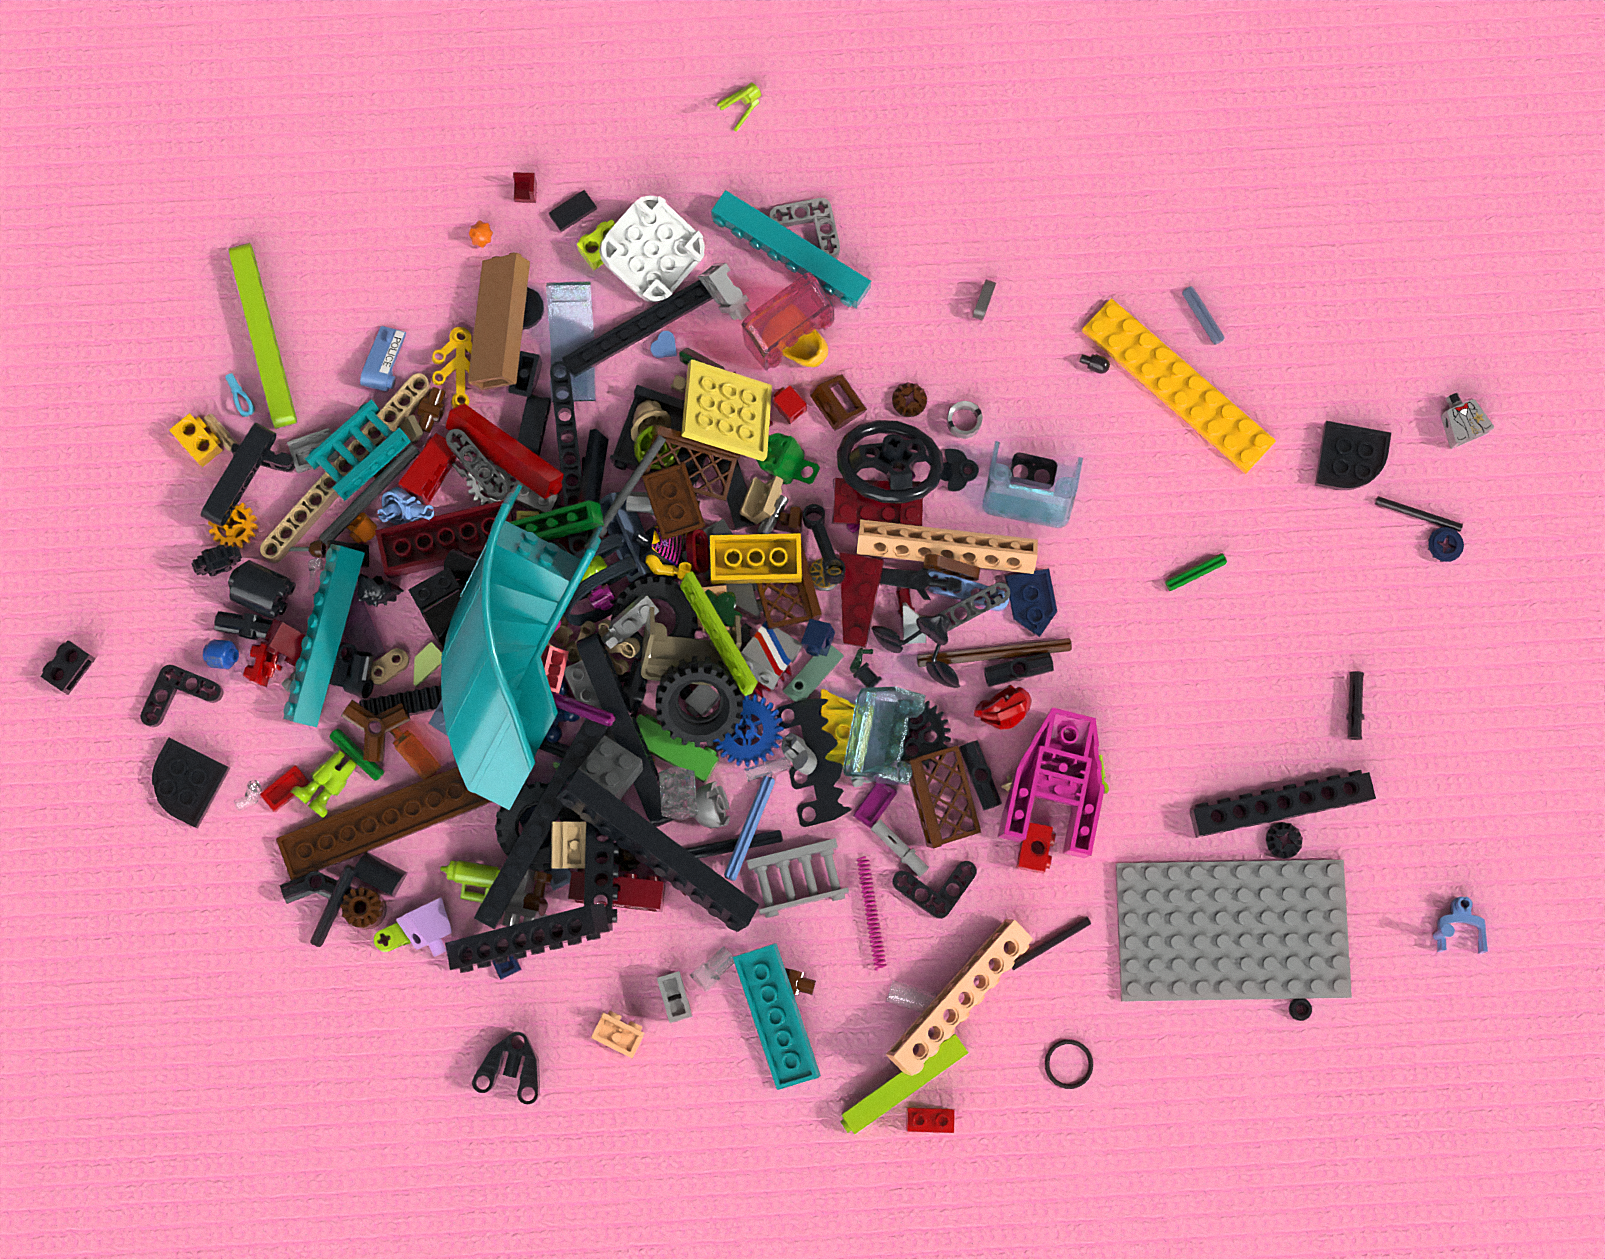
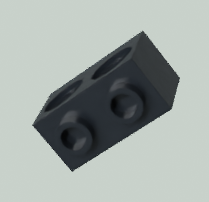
[40,640,96,695]

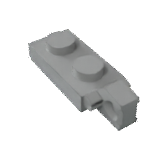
[601,593,660,649]

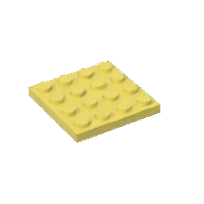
[681,359,772,461]

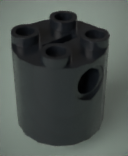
[228,560,296,619]

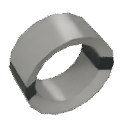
[947,401,983,439]

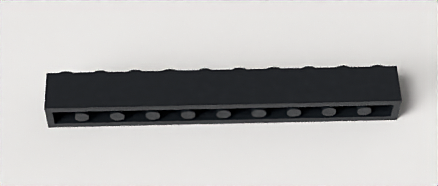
[556,769,759,932]

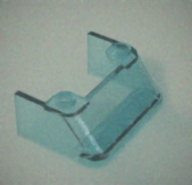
[982,441,1083,528]

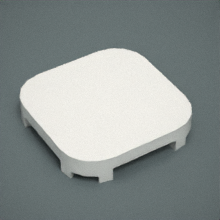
[599,195,705,302]

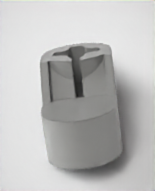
[781,733,817,775]

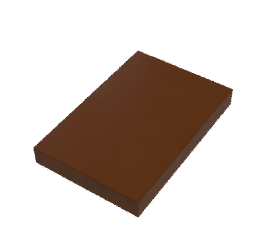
[642,462,706,541]

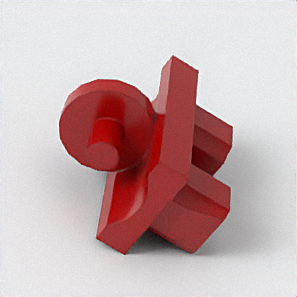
[243,643,282,687]

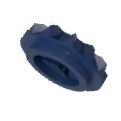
[1428,527,1464,562]

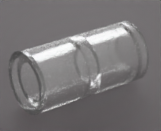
[886,980,937,1013]

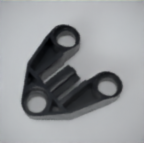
[472,1032,540,1104]

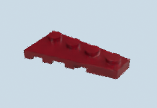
[840,552,884,648]

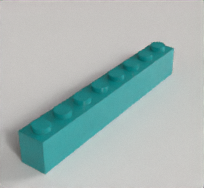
[711,190,871,309]
[283,544,365,727]

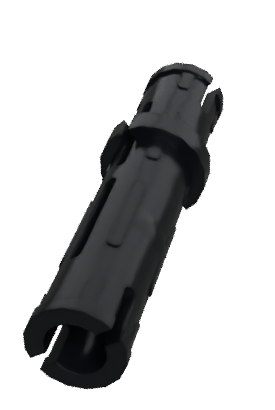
[1346,671,1365,740]

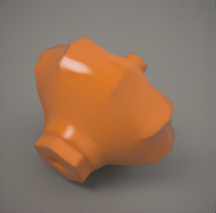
[469,220,493,248]

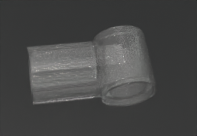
[690,946,734,993]

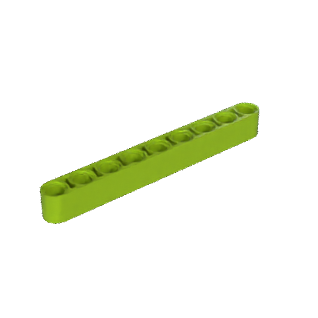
[228,243,297,429]

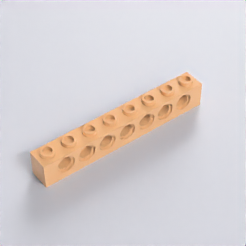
[857,520,1038,574]
[886,919,1033,1076]

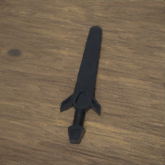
[880,567,962,600]

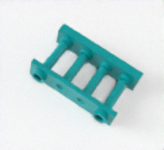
[305,399,411,501]

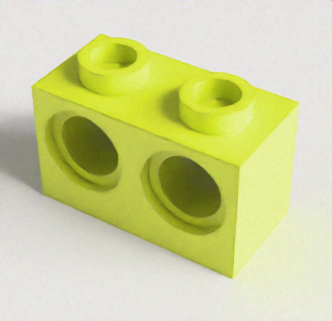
[577,219,615,271]

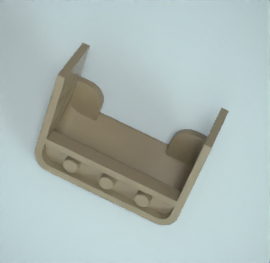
[641,607,742,686]

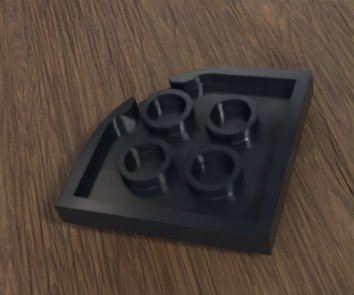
[1315,421,1391,490]
[152,737,230,829]

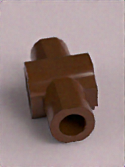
[417,387,446,433]
[785,968,816,996]

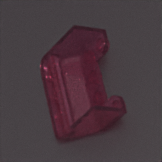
[741,272,835,371]

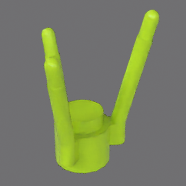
[717,82,761,131]

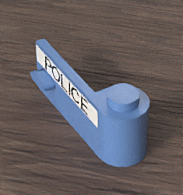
[360,326,406,392]

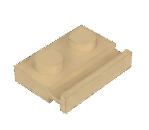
[551,822,586,868]

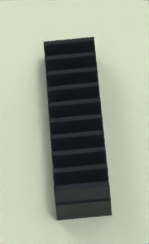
[359,685,442,724]

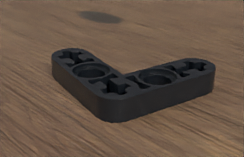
[140,665,223,728]
[892,861,977,919]

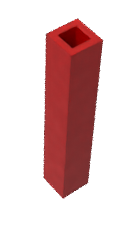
[445,403,564,499]

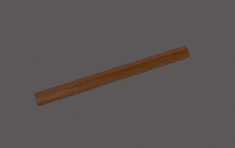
[917,638,1072,667]

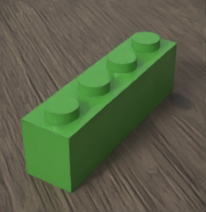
[636,714,719,784]

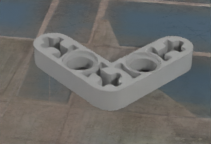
[770,198,840,258]

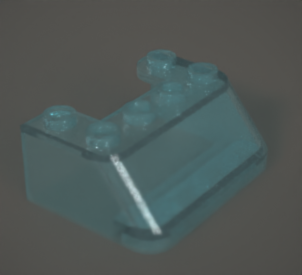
[843,686,926,785]

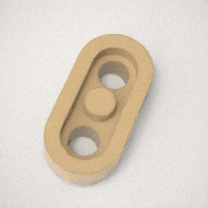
[370,648,409,685]

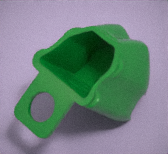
[756,433,820,485]

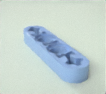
[927,571,1009,611]

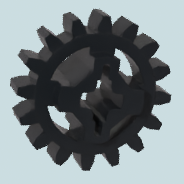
[191,545,242,576]

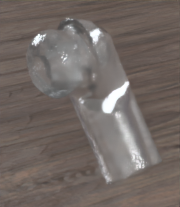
[234,779,262,811]

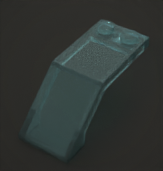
[546,282,596,402]

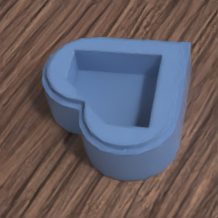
[651,331,677,358]

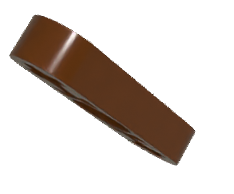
[923,554,980,581]

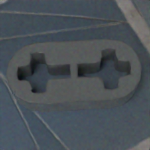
[973,279,996,321]

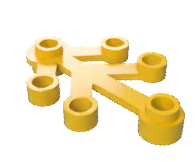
[432,327,472,408]

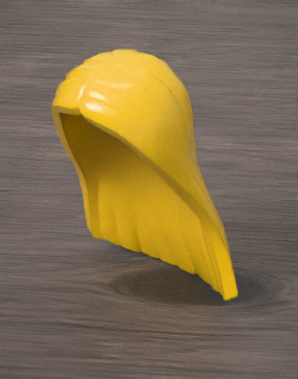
[759,303,828,368]

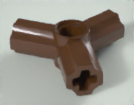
[341,700,411,762]

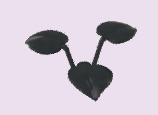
[871,613,961,688]

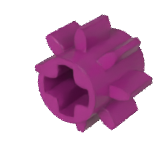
[588,584,616,611]

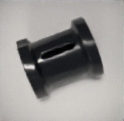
[853,662,882,692]

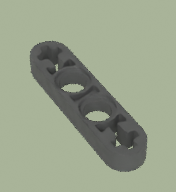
[446,429,508,500]
[935,582,1010,632]

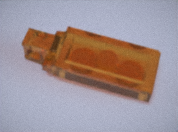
[389,727,442,780]

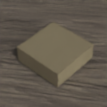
[400,415,423,445]

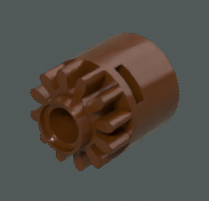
[340,887,387,930]

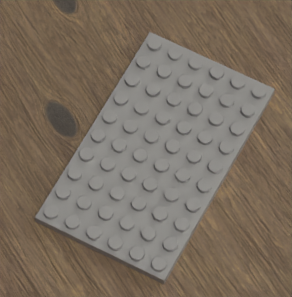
[1115,860,1352,1002]

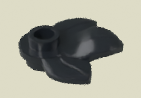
[941,449,979,492]

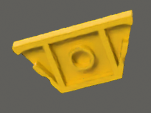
[821,689,867,767]

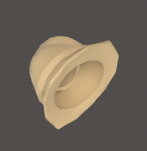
[631,400,671,442]

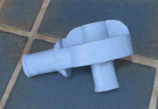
[377,488,434,525]

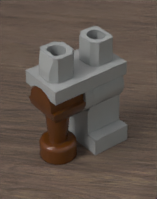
[503,870,552,926]

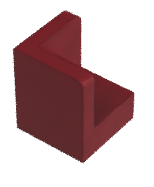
[513,172,537,203]

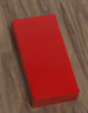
[260,765,310,812]

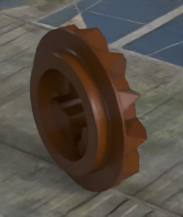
[892,382,927,417]

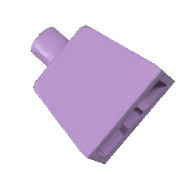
[396,898,452,957]

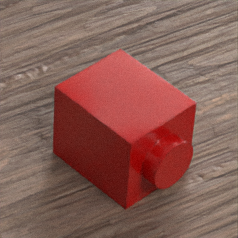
[773,385,807,424]

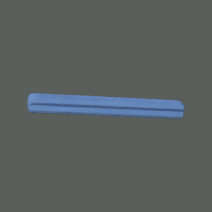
[724,776,775,881]

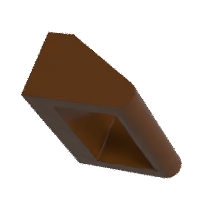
[810,374,867,431]

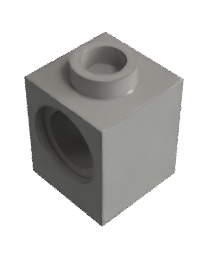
[685,685,720,717]

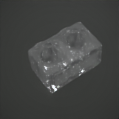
[659,766,697,820]

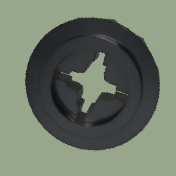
[1266,822,1303,859]

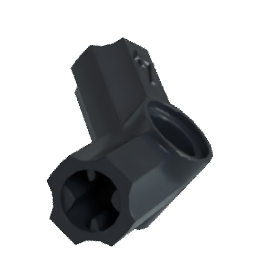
[280,871,352,904]

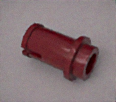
[896,588,915,618]

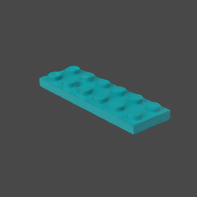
[733,943,821,1090]

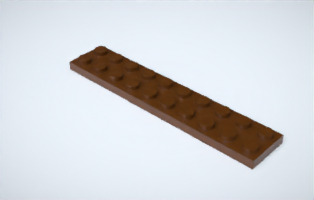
[276,767,493,881]

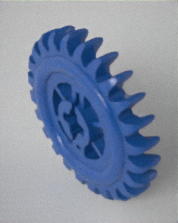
[713,694,784,767]

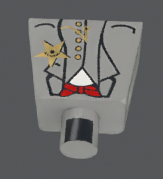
[1441,393,1495,449]

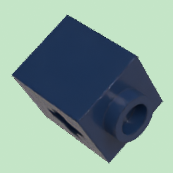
[801,619,835,657]

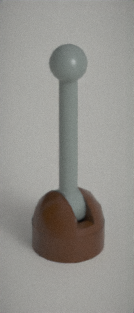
[272,540,326,558]

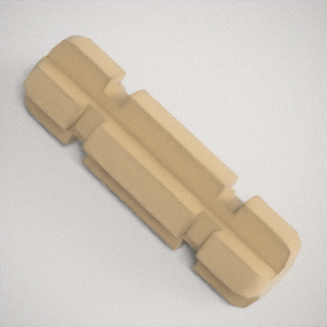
[203,414,237,452]

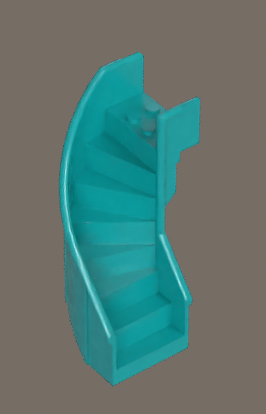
[441,484,603,810]

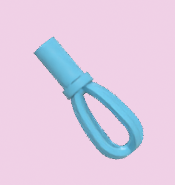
[225,373,255,417]

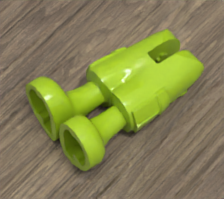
[290,750,357,818]

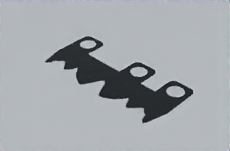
[777,699,852,827]

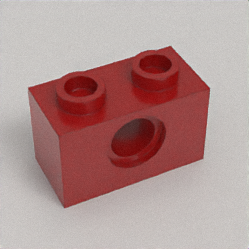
[1016,822,1056,874]
[906,1108,955,1133]

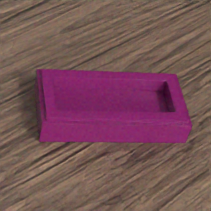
[853,779,898,829]

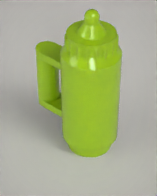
[440,860,500,903]

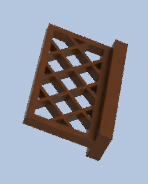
[642,425,741,501]
[756,531,822,630]
[904,745,981,849]

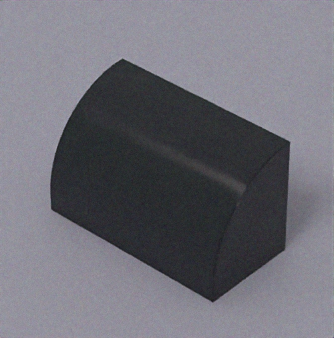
[355,852,407,897]

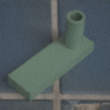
[783,645,844,702]

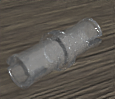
[744,756,791,782]

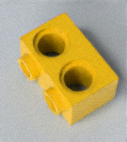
[169,413,223,468]

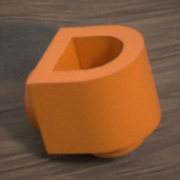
[347,512,377,544]

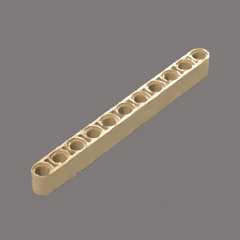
[260,373,431,563]

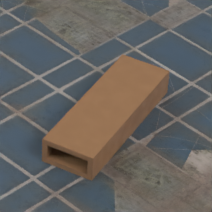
[468,252,530,390]

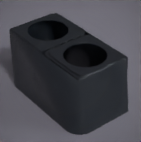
[1009,452,1058,490]

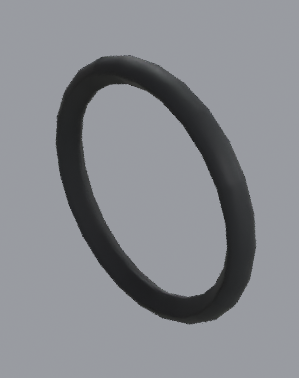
[1045,1039,1093,1089]

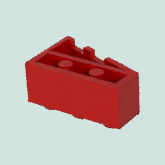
[398,433,460,505]

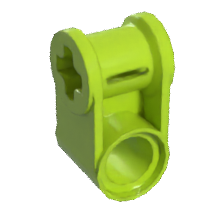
[374,922,411,952]

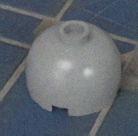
[689,781,730,828]

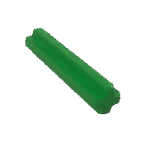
[1165,553,1227,591]
[329,728,384,781]

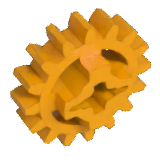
[208,502,258,549]

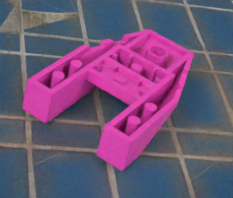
[998,707,1104,858]

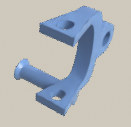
[1433,896,1488,954]

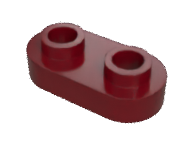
[686,529,709,575]

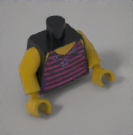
[632,525,691,580]

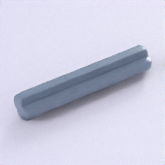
[1182,286,1225,345]

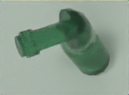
[849,647,873,673]

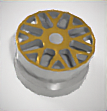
[810,558,841,591]

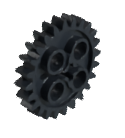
[878,698,951,769]

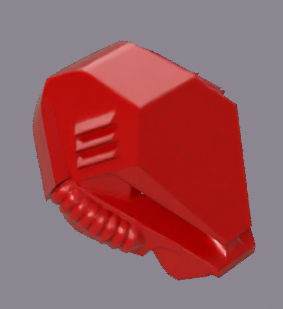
[974,685,1032,730]

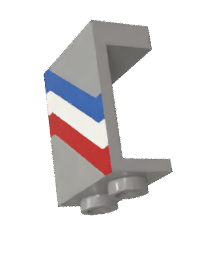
[741,621,803,690]

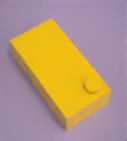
[710,533,802,584]

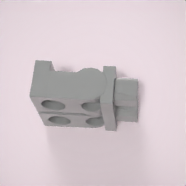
[698,263,752,320]

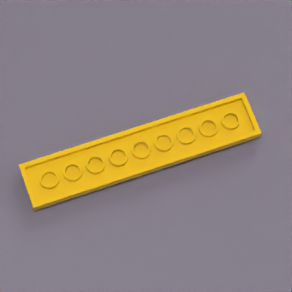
[1082,298,1276,474]

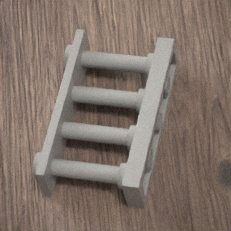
[747,838,849,918]

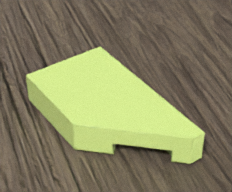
[413,642,442,687]

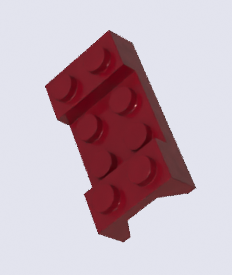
[832,478,923,526]

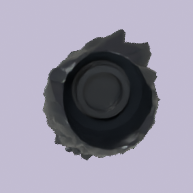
[357,573,404,607]

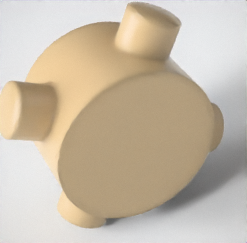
[670,375,686,393]

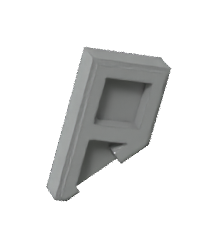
[903,603,926,644]

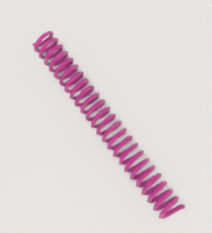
[856,856,887,971]

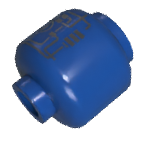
[203,639,239,669]

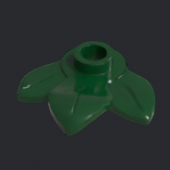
[705,589,742,627]

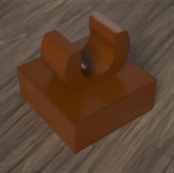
[779,506,803,533]

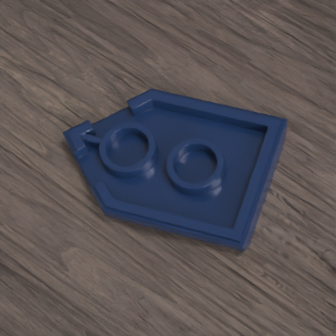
[1005,568,1057,637]

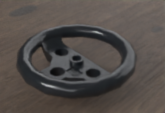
[836,420,944,504]

